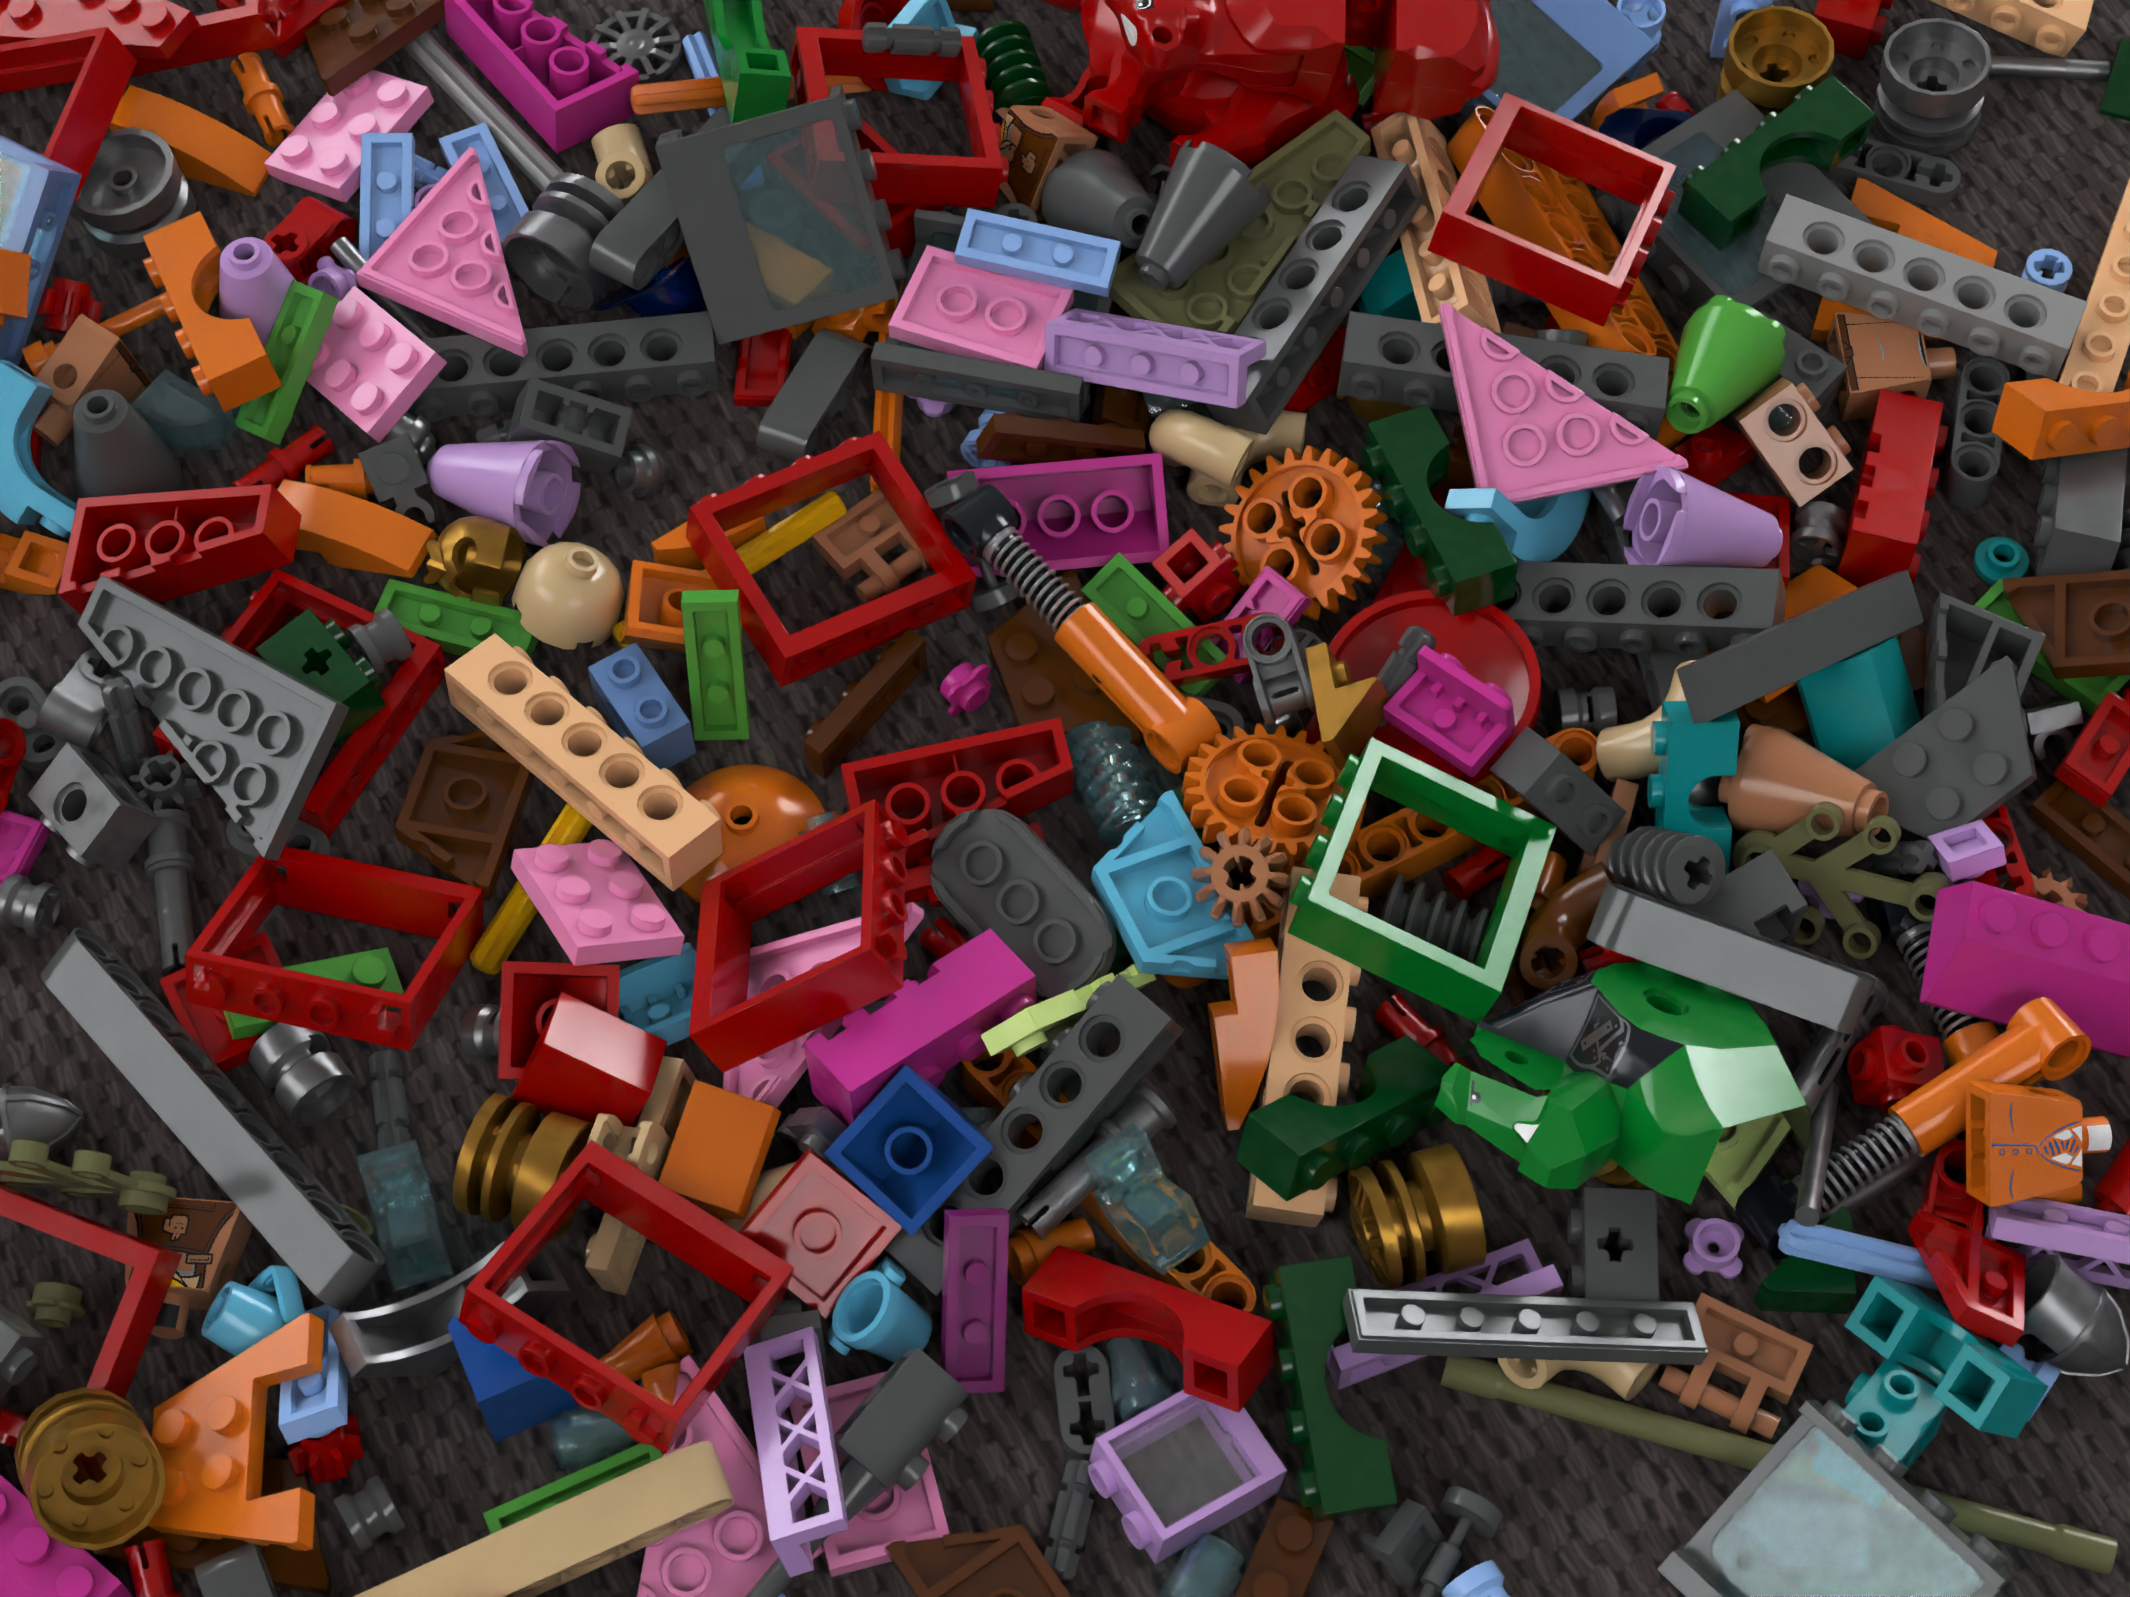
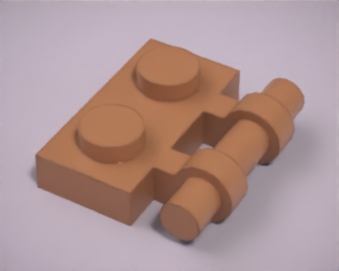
[811,489,931,603]
[1658,1292,1814,1440]

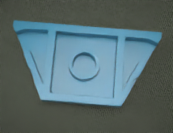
[1090,790,1255,980]

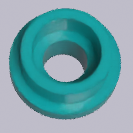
[1973,537,2029,585]

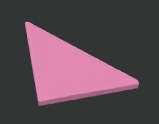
[356,147,529,357]
[1438,303,1688,504]
[722,902,924,1108]
[637,1355,825,1597]

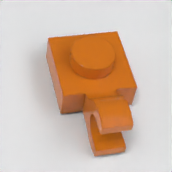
[811,291,894,342]

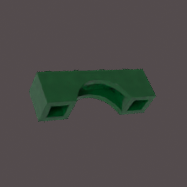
[1677,75,1876,252]
[1361,404,1517,617]
[1236,1035,1450,1201]
[1263,1256,1398,1521]

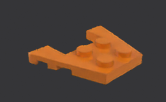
[1810,177,1998,340]
[147,1312,324,1551]

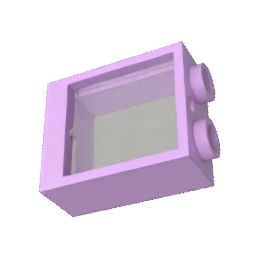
[1088,1390,1287,1564]

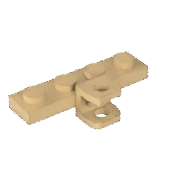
[585,1056,697,1296]

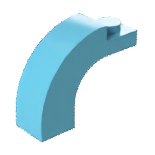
[0,359,77,538]
[1444,488,1592,562]

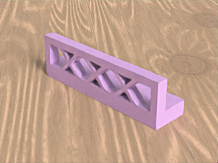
[1044,308,1266,409]
[1982,1197,2130,1290]
[1325,1238,1564,1390]
[744,1326,849,1577]

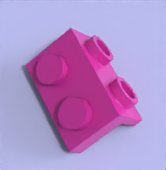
[1383,645,1515,778]

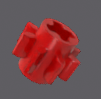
[36,277,103,335]
[287,1415,364,1485]

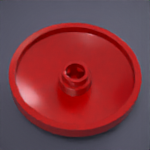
[1328,589,1541,785]

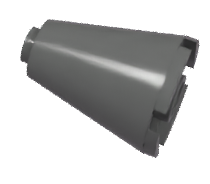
[1135,140,1271,291]
[1042,148,1156,250]
[73,389,183,498]

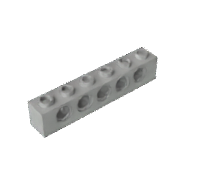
[1757,194,2088,380]

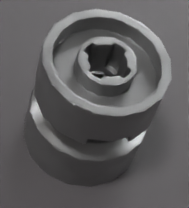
[249,1023,357,1127]

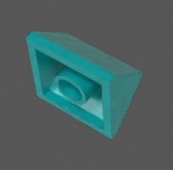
[1796,635,1921,770]

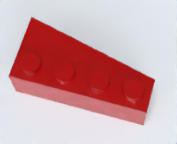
[1836,389,1949,588]
[58,484,302,615]
[840,717,1073,871]

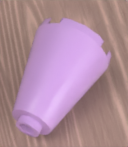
[219,237,296,347]
[427,440,581,547]
[1623,465,1783,568]

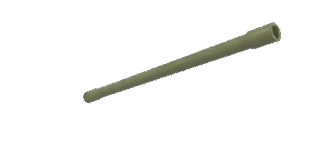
[1440,1356,2118,1575]

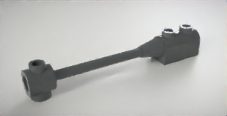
[745,1347,969,1597]

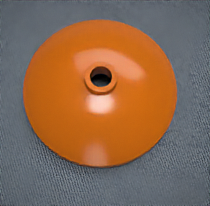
[679,764,828,904]

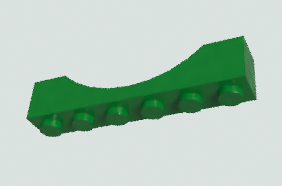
[703,0,791,124]

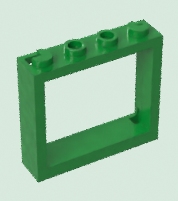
[1287,737,1557,1024]

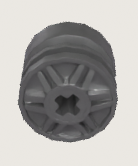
[1873,18,1992,155]
[502,172,625,312]

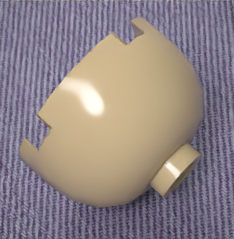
[511,541,624,650]

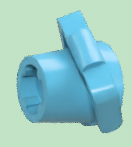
[828,1256,932,1363]
[201,1265,305,1357]

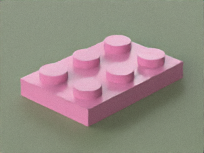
[264,69,434,203]
[888,245,1074,370]
[306,285,448,443]
[511,839,685,966]
[789,1371,950,1577]

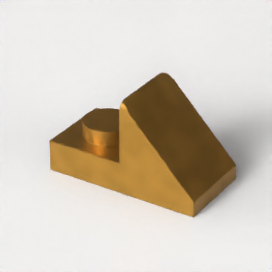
[1305,642,1391,769]

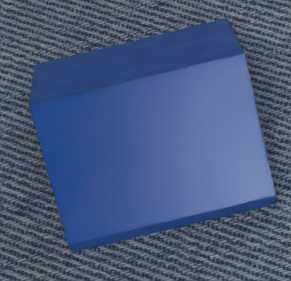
[824,1064,995,1236]
[448,1316,578,1443]

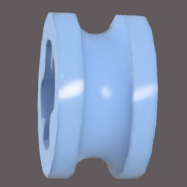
[2021,249,2073,293]

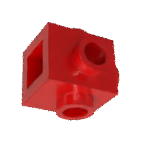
[1151,528,1244,623]
[1847,1025,1944,1114]

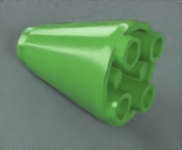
[1665,295,1786,434]

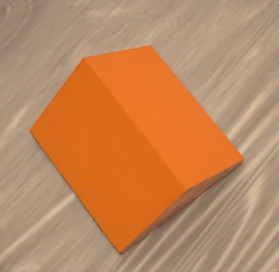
[620,560,719,654]
[658,1080,781,1219]

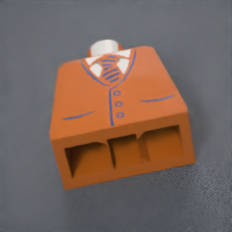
[1966,1080,2112,1207]

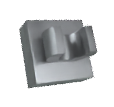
[2024,701,2084,760]

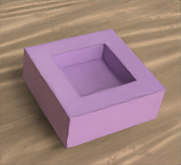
[1927,819,2007,882]

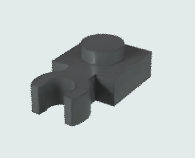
[358,433,437,523]

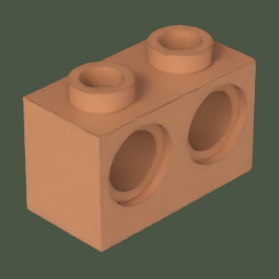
[1730,377,1853,507]

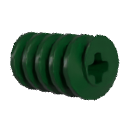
[975,20,1051,112]

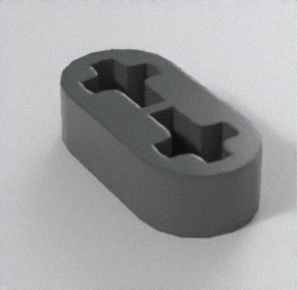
[1054,1346,1115,1461]

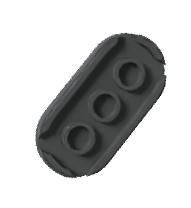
[930,808,1117,1000]

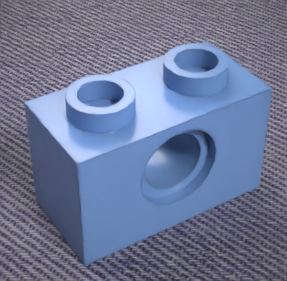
[587,642,696,770]

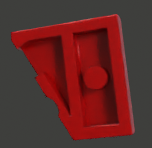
[1908,1208,2025,1348]

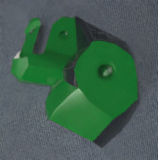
[1434,962,1811,1205]

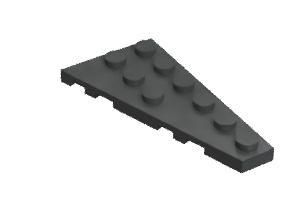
[77,575,350,861]

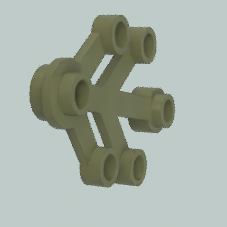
[1732,802,1954,959]
[0,1140,177,1216]

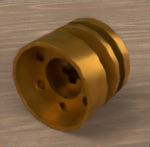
[1716,6,1834,117]
[453,1093,594,1241]
[1348,1143,1487,1290]
[14,1388,166,1550]

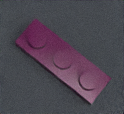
[940,1208,1009,1393]

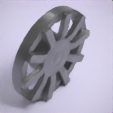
[590,7,682,84]

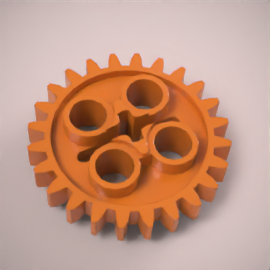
[1219,445,1388,622]
[1181,723,1367,873]

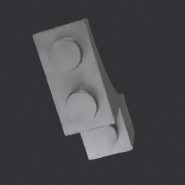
[328,1241,570,1378]

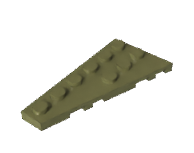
[1109,109,1371,335]

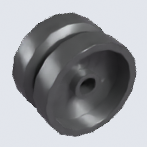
[73,127,197,261]

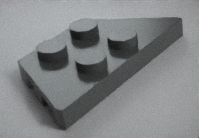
[1854,655,2037,841]

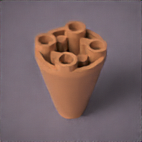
[1718,724,1889,838]

